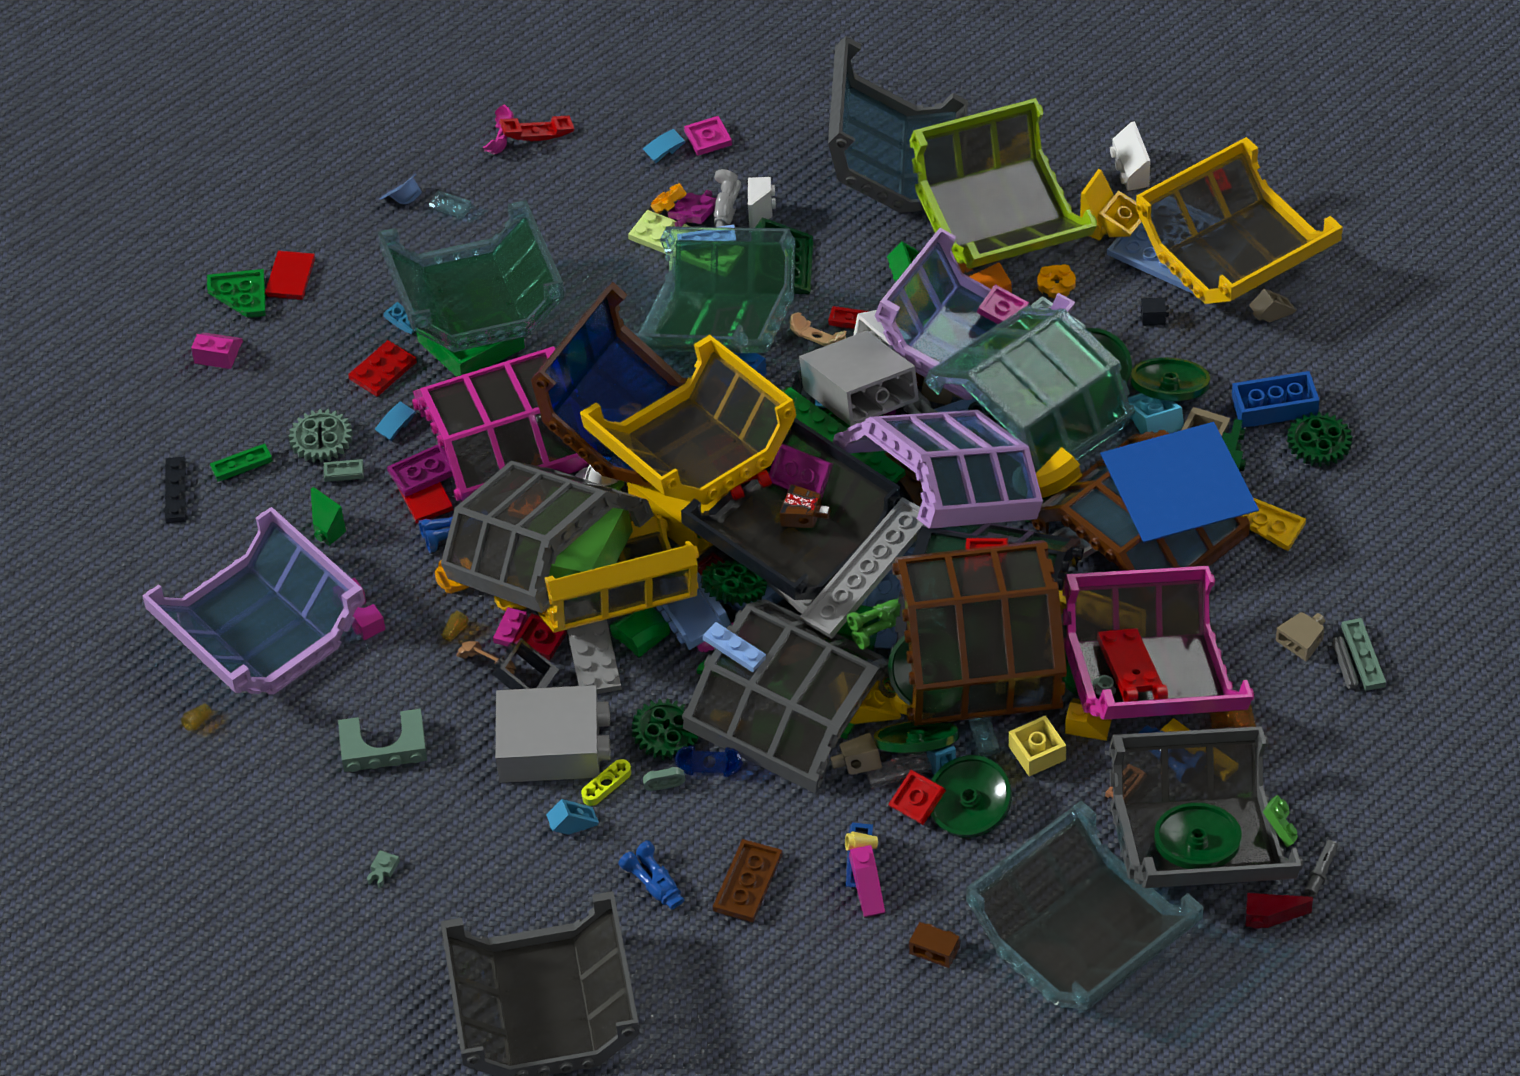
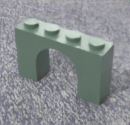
[338,709,427,772]

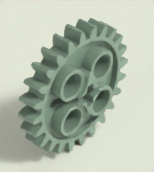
[288,409,353,463]

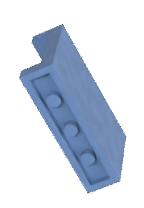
[653,571,732,650]

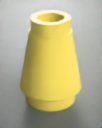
[845,831,878,851]

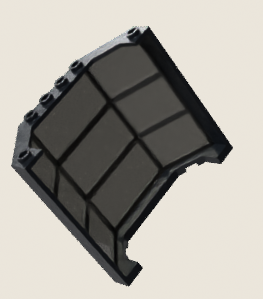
[681,418,901,600]

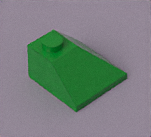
[311,487,346,546]

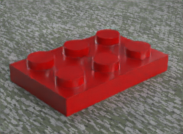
[348,340,417,397]

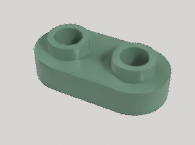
[643,767,686,791]

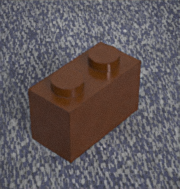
[909,922,960,968]

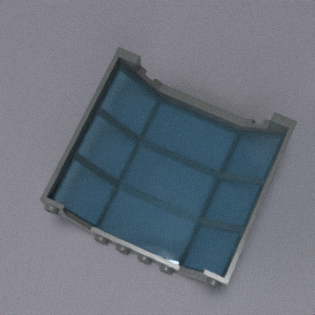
[828,36,968,213]

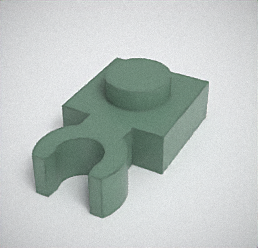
[367,850,400,888]

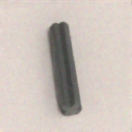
[1332,636,1358,690]

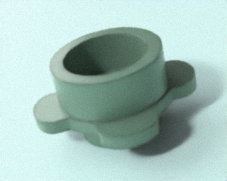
[1093,675,1116,696]

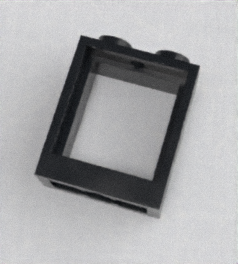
[492,638,559,690]

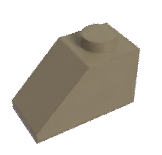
[1249,289,1296,322]

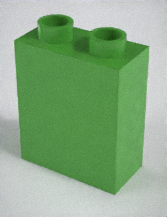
[514,488,633,601]

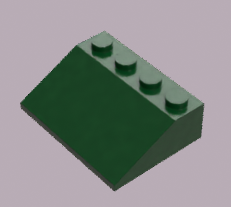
[749,217,813,294]

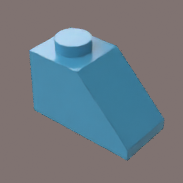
[926,745,956,775]
[546,799,599,835]

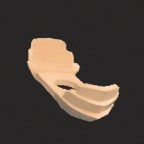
[789,312,847,346]

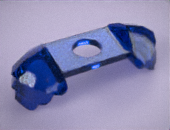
[675,746,743,777]

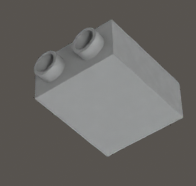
[799,331,919,427]
[495,685,611,783]

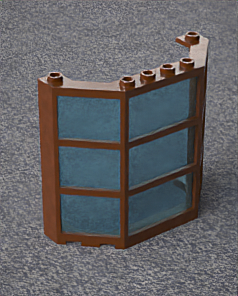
[1032,430,1250,615]

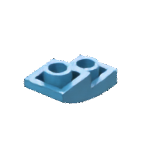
[643,129,685,163]
[383,302,423,334]
[375,401,416,442]

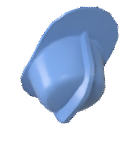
[379,173,422,204]

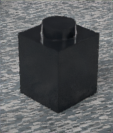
[1141,297,1169,326]

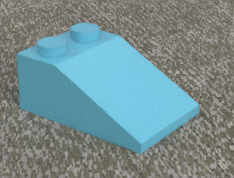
[1121,393,1184,434]

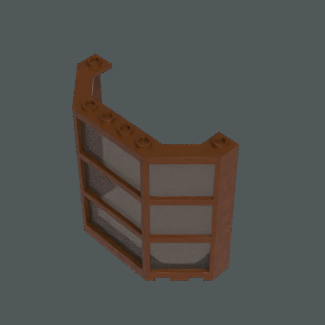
[892,540,1067,726]

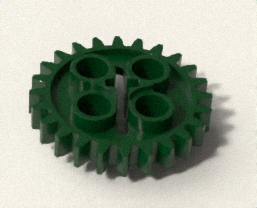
[1287,412,1352,467]
[700,560,767,606]
[631,698,698,761]

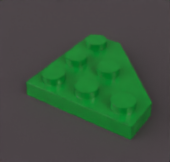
[207,269,266,318]

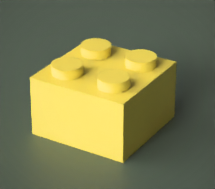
[1009,715,1066,776]

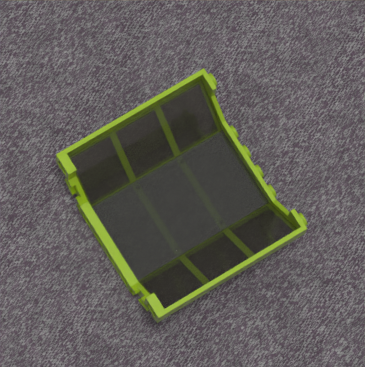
[909,98,1097,269]

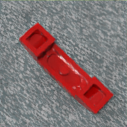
[499,116,575,141]

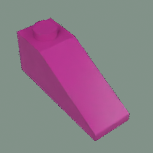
[849,845,885,917]

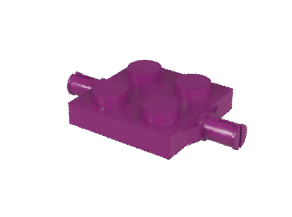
[668,190,717,229]

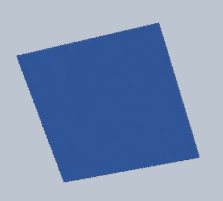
[1100,422,1259,543]

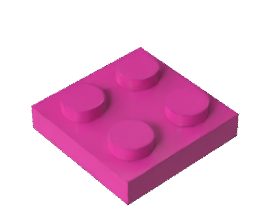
[684,116,732,156]
[977,285,1029,331]

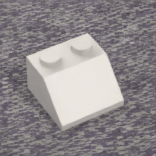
[748,177,776,231]

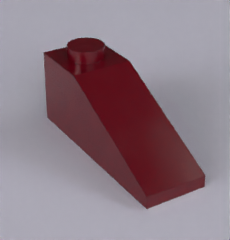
[1246,893,1313,929]

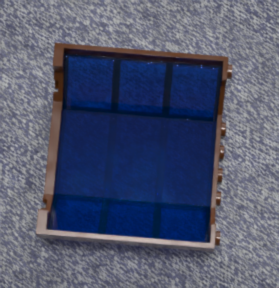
[531,282,730,488]

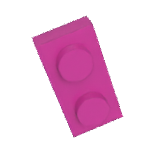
[493,607,527,646]

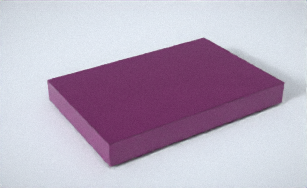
[769,443,834,500]
[387,444,453,497]

